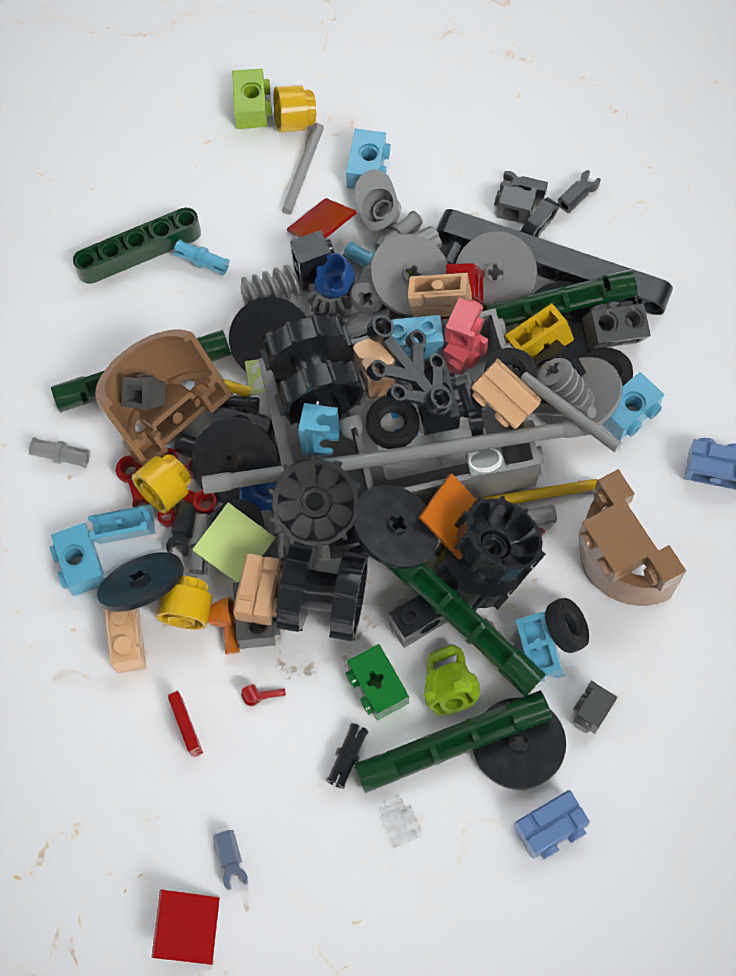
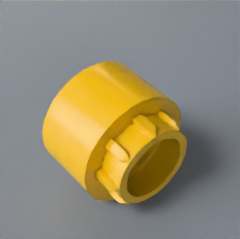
[273,85,317,133]
[132,455,191,514]
[155,575,213,630]

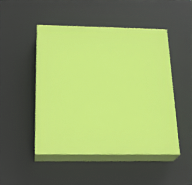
[192,503,276,583]

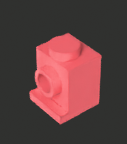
[445,298,484,351]
[443,334,488,376]

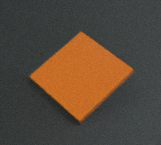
[418,474,476,559]

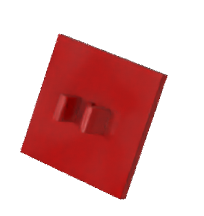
[286,198,357,239]
[151,889,220,965]

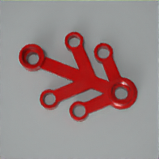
[115,448,218,528]

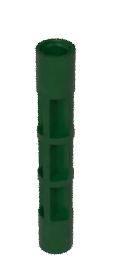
[482,269,638,327]
[50,329,231,413]
[385,562,546,697]
[354,690,552,794]

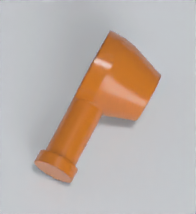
[208,597,240,655]

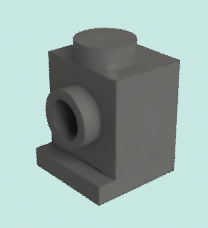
[494,185,537,224]
[122,374,166,411]
[572,680,618,734]

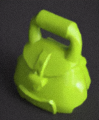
[424,644,480,716]

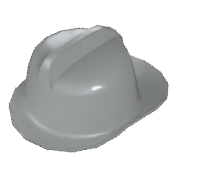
[354,169,401,231]

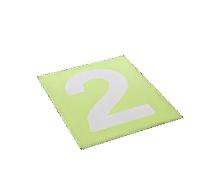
[245,359,265,395]

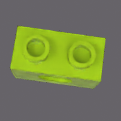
[232,68,272,129]

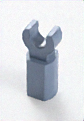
[213,830,249,891]

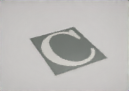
[465,447,507,477]

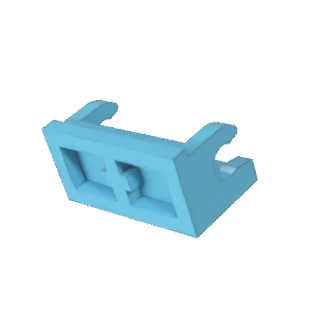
[298,403,340,456]
[88,504,156,544]
[515,611,565,682]

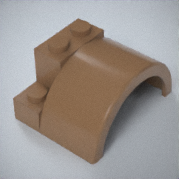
[96,329,233,466]
[578,469,686,606]

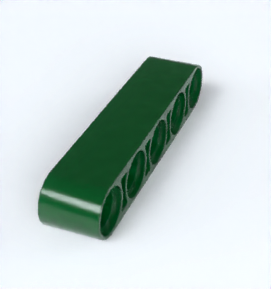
[73,207,201,284]

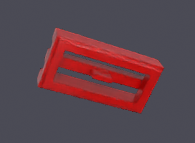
[168,691,204,757]

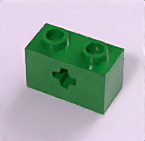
[345,644,409,721]

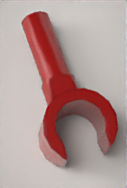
[241,684,286,707]

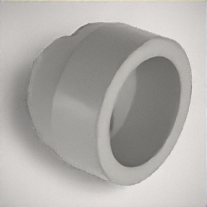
[339,415,364,439]

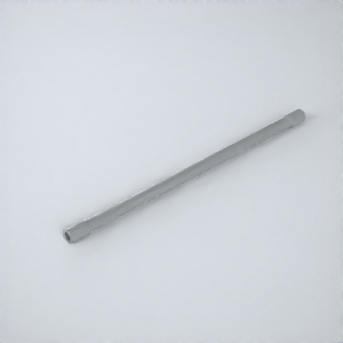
[202,418,591,494]

